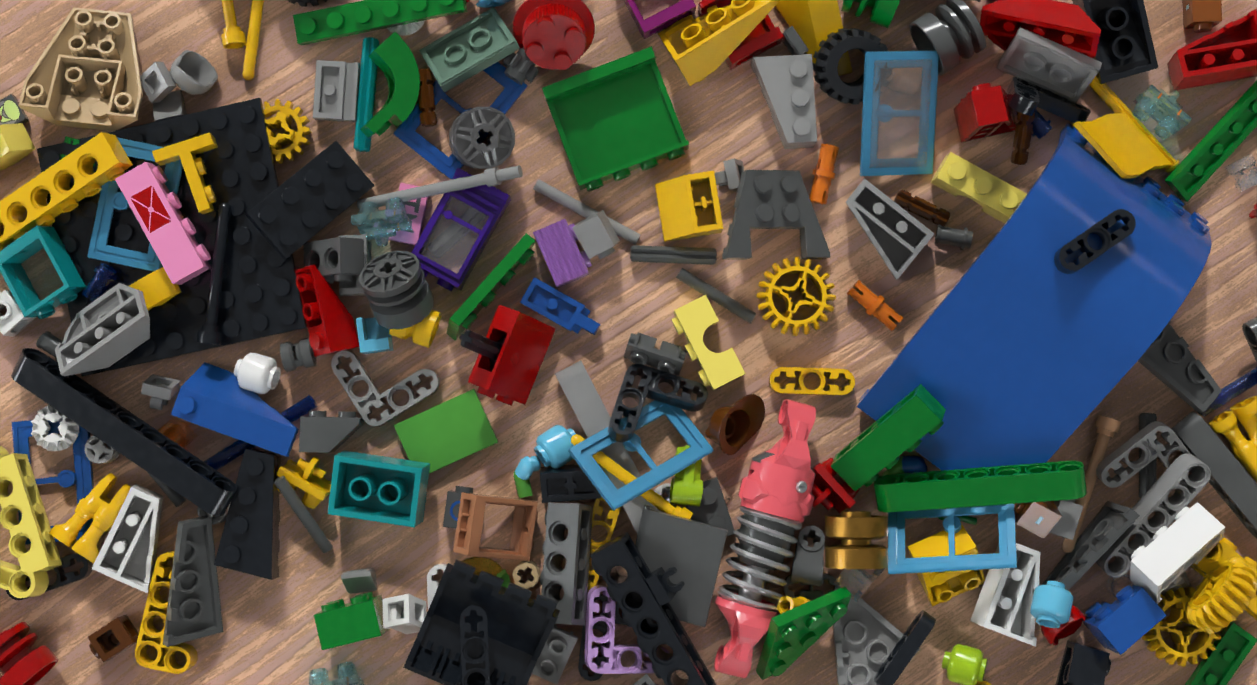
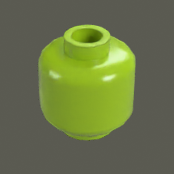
[942,644,988,685]

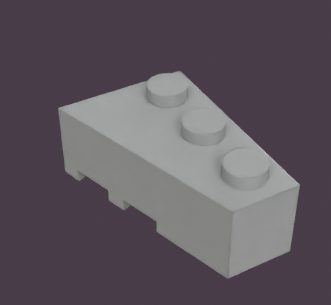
[751,54,817,149]
[845,178,935,280]

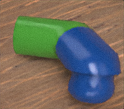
[882,456,927,475]

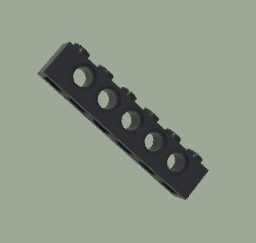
[590,532,716,685]

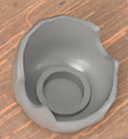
[170,50,218,95]

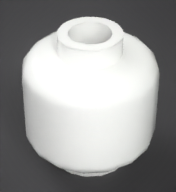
[234,352,281,394]

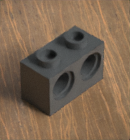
[303,237,364,284]

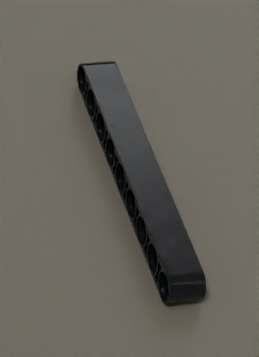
[11,348,237,516]

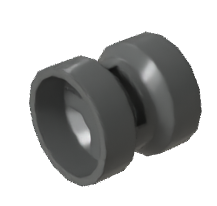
[280,338,316,372]

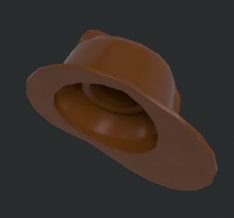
[705,394,765,455]

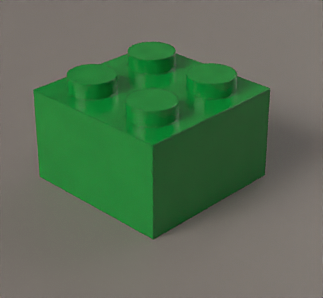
[314,592,389,650]

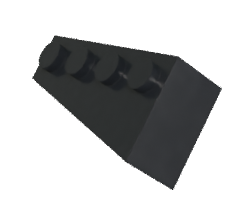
[1055,640,1111,685]

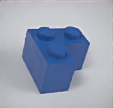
[1082,585,1167,655]

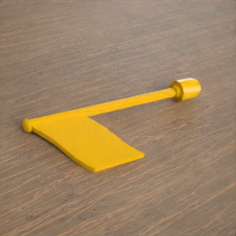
[1073,75,1179,179]

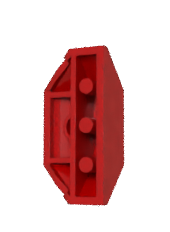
[980,0,1101,58]

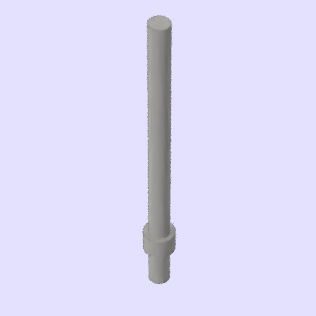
[357,165,523,211]

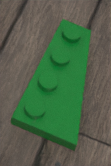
[447,233,535,340]

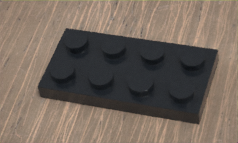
[245,141,374,260]

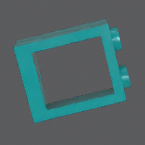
[0,226,86,319]

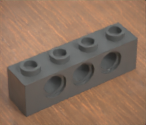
[540,502,593,626]

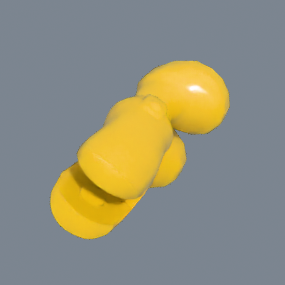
[1209,396,1257,482]
[49,473,131,563]

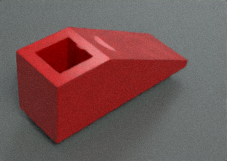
[295,264,359,357]

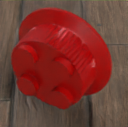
[513,0,595,70]

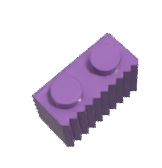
[533,219,592,288]

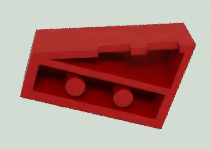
[1167,9,1257,91]
[953,83,1016,143]

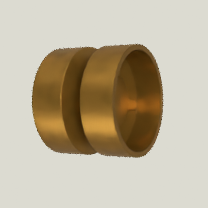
[825,511,888,569]

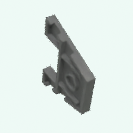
[722,170,830,260]

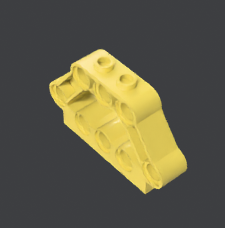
[0,446,62,598]

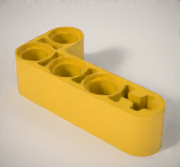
[135,551,198,674]

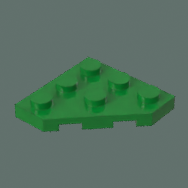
[756,586,852,680]

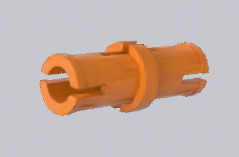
[809,144,839,205]
[847,280,904,331]

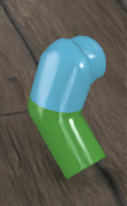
[513,456,541,498]

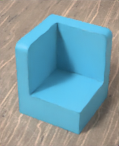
[356,317,393,354]

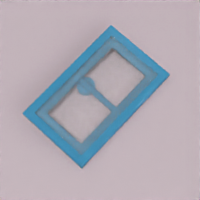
[860,50,939,176]

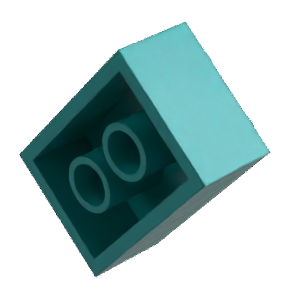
[328,451,430,527]

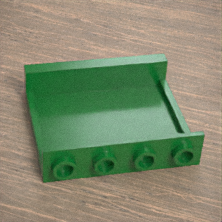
[542,46,689,192]

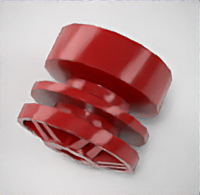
[0,622,58,685]

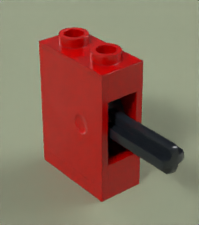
[459,305,556,406]

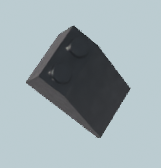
[1072,0,1158,84]

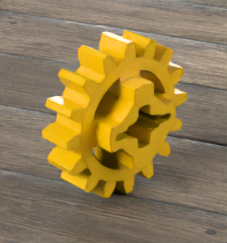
[264,99,312,164]

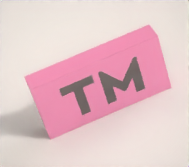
[388,183,428,246]

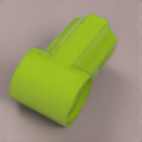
[669,445,703,507]

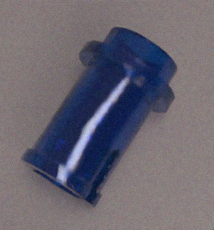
[1016,109,1053,140]
[82,263,117,301]

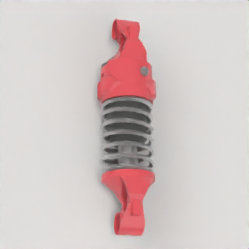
[714,399,816,678]

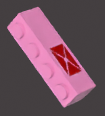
[115,162,211,285]

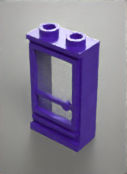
[411,168,511,292]

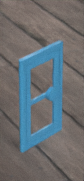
[87,137,183,271]
[568,392,714,511]
[888,504,1017,574]

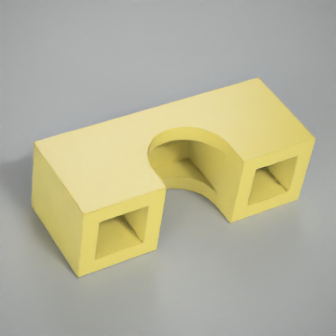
[930,152,1027,223]
[671,295,746,391]

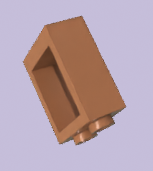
[453,492,538,561]

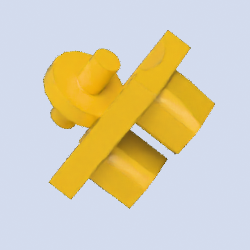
[276,456,331,509]

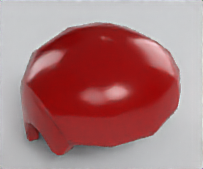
[1040,605,1086,646]

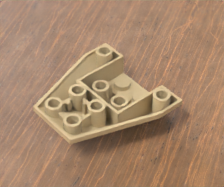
[18,7,143,131]

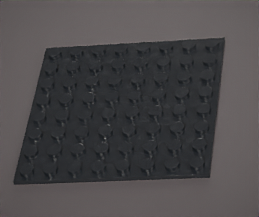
[37,98,308,377]

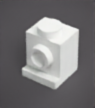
[0,290,36,337]
[382,593,427,634]

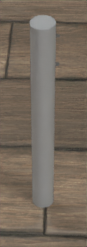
[533,179,641,245]

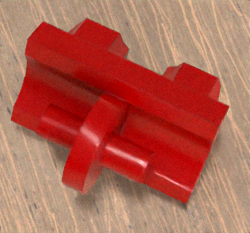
[811,458,860,514]

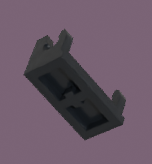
[540,464,601,503]

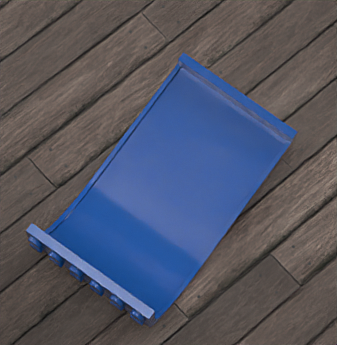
[857,123,1212,471]

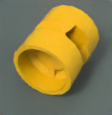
[389,310,441,348]

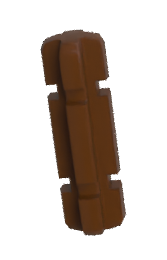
[418,69,437,127]
[1011,112,1035,165]
[894,190,950,227]

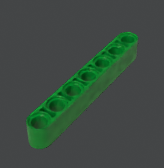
[873,461,1087,512]

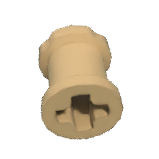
[512,561,541,589]

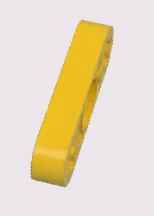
[769,367,855,396]

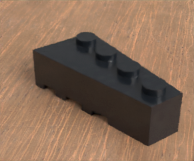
[214,449,281,580]

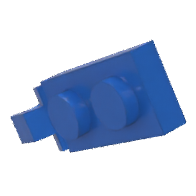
[520,277,600,335]

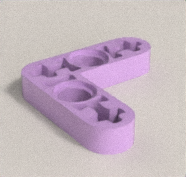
[584,585,669,674]

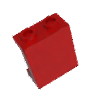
[698,0,784,70]

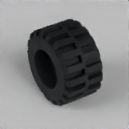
[813,28,892,105]

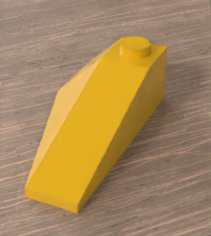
[658,0,779,86]
[775,0,852,76]

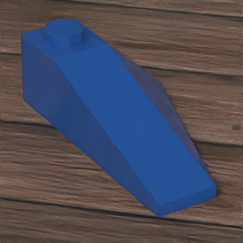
[170,362,299,457]

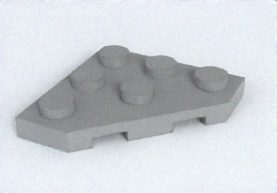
[833,589,920,685]

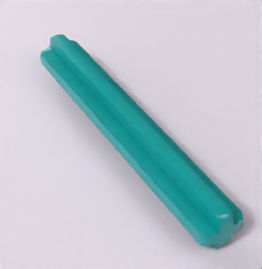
[354,37,379,152]

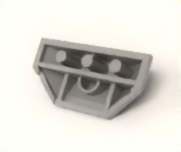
[55,283,150,376]

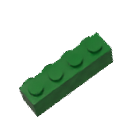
[831,384,946,491]

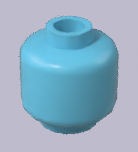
[534,425,576,469]
[1030,581,1074,628]

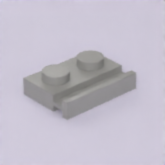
[313,60,360,122]

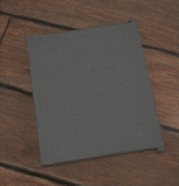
[631,505,728,627]

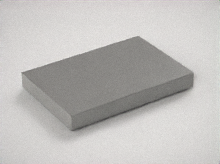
[997,27,1102,102]

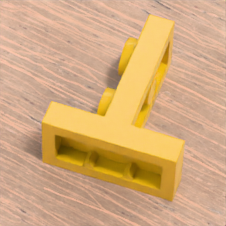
[152,132,218,214]

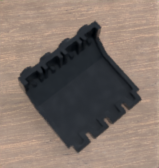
[403,560,560,685]

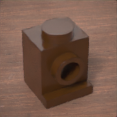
[88,614,139,662]

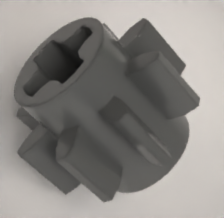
[502,48,539,85]

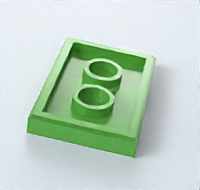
[394,389,498,474]

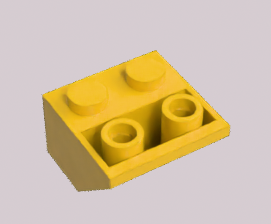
[655,170,724,242]
[907,523,985,607]

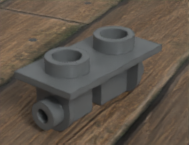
[624,332,687,376]

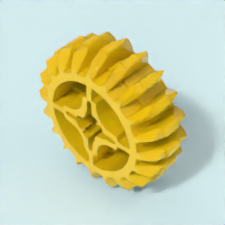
[756,257,836,336]
[1185,557,1257,634]
[1141,587,1222,667]

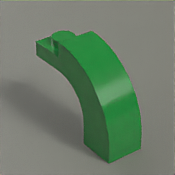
[360,31,420,138]

